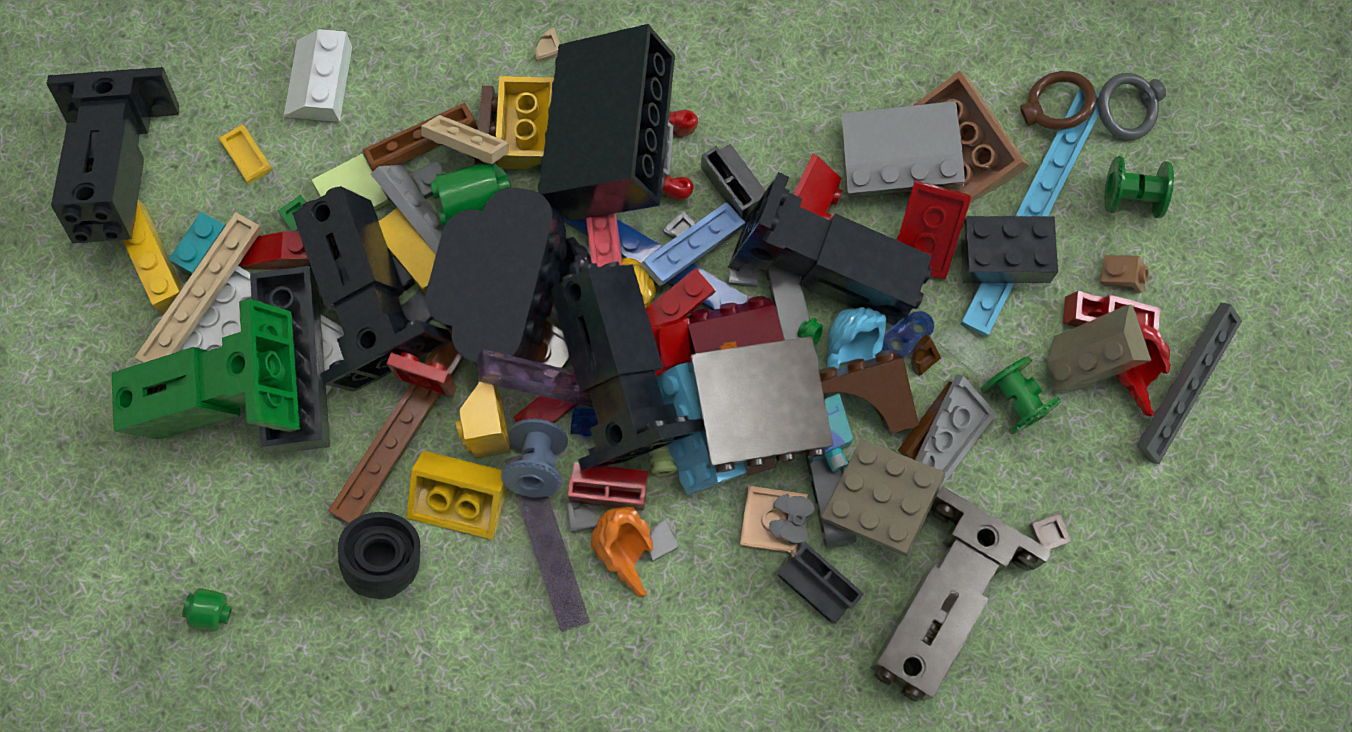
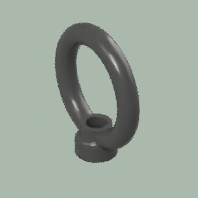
[1098,73,1166,140]

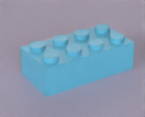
[657,363,747,495]

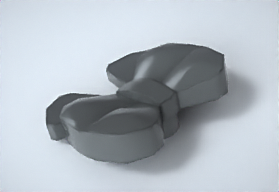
[769,494,815,544]

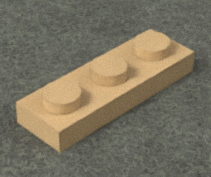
[421,115,509,164]

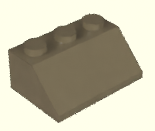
[1047,304,1151,391]

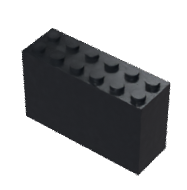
[538,24,675,221]

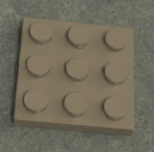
[822,439,945,557]

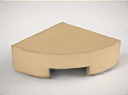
[535,28,560,63]

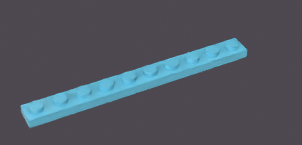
[960,88,1099,338]

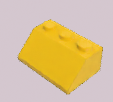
[496,76,554,169]
[456,373,511,459]
[406,450,507,540]

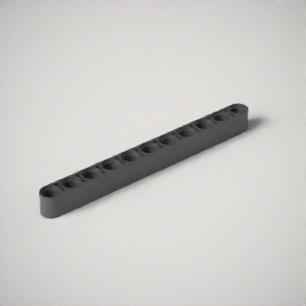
[766,264,856,548]

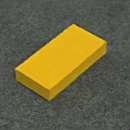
[218,124,273,184]

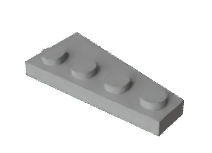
[371,165,444,254]
[915,374,997,488]

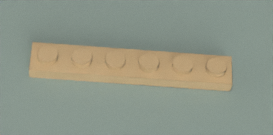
[135,212,263,363]

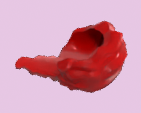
[1115,325,1171,417]

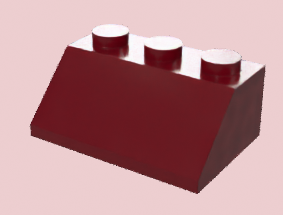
[686,296,785,354]

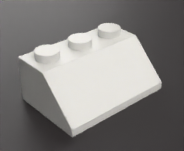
[284,29,352,122]

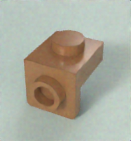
[1100,255,1149,293]

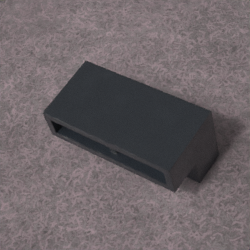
[701,144,765,221]
[774,543,864,624]

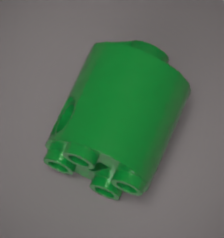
[431,162,511,227]

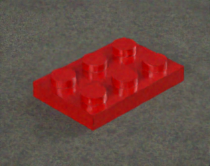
[896,180,972,280]

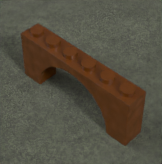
[744,350,919,476]

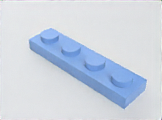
[641,202,745,287]

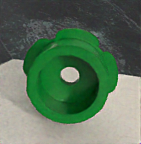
[797,318,823,346]

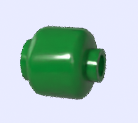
[182,588,232,632]

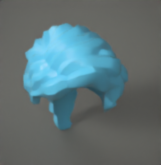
[827,307,886,369]

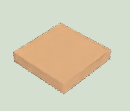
[740,485,808,553]

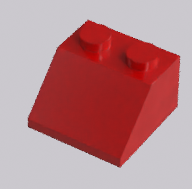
[793,154,843,220]

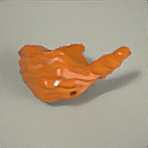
[591,507,653,598]

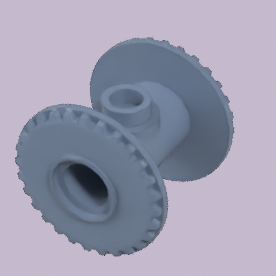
[501,418,568,498]

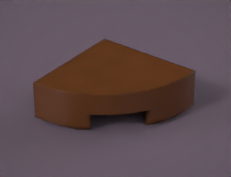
[911,334,941,376]

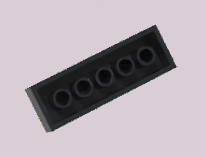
[250,266,330,455]

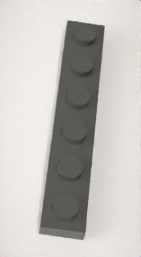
[1137,303,1242,464]

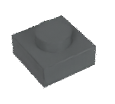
[412,161,444,199]

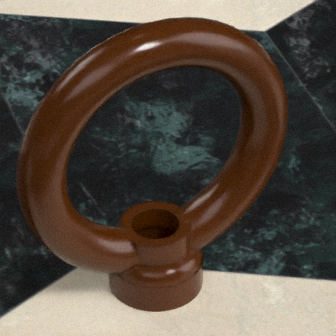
[1020,71,1096,130]

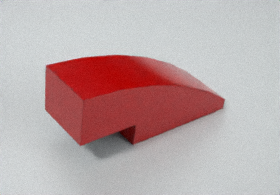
[1063,291,1160,330]

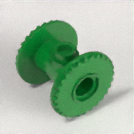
[1104,156,1174,219]
[980,357,1061,435]

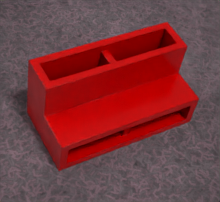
[568,463,649,510]

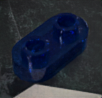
[882,311,934,358]

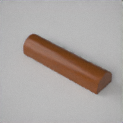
[362,103,478,171]

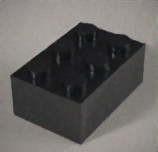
[960,216,1058,283]

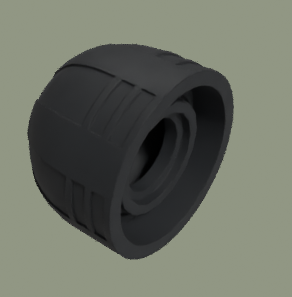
[338,512,420,600]

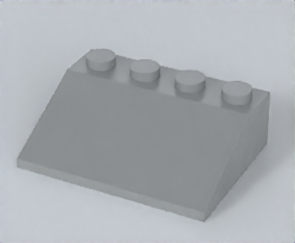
[841,101,965,198]

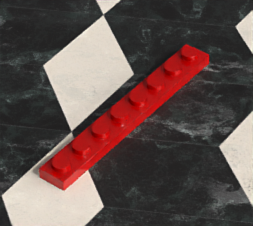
[513,268,716,423]

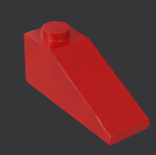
[238,231,312,270]

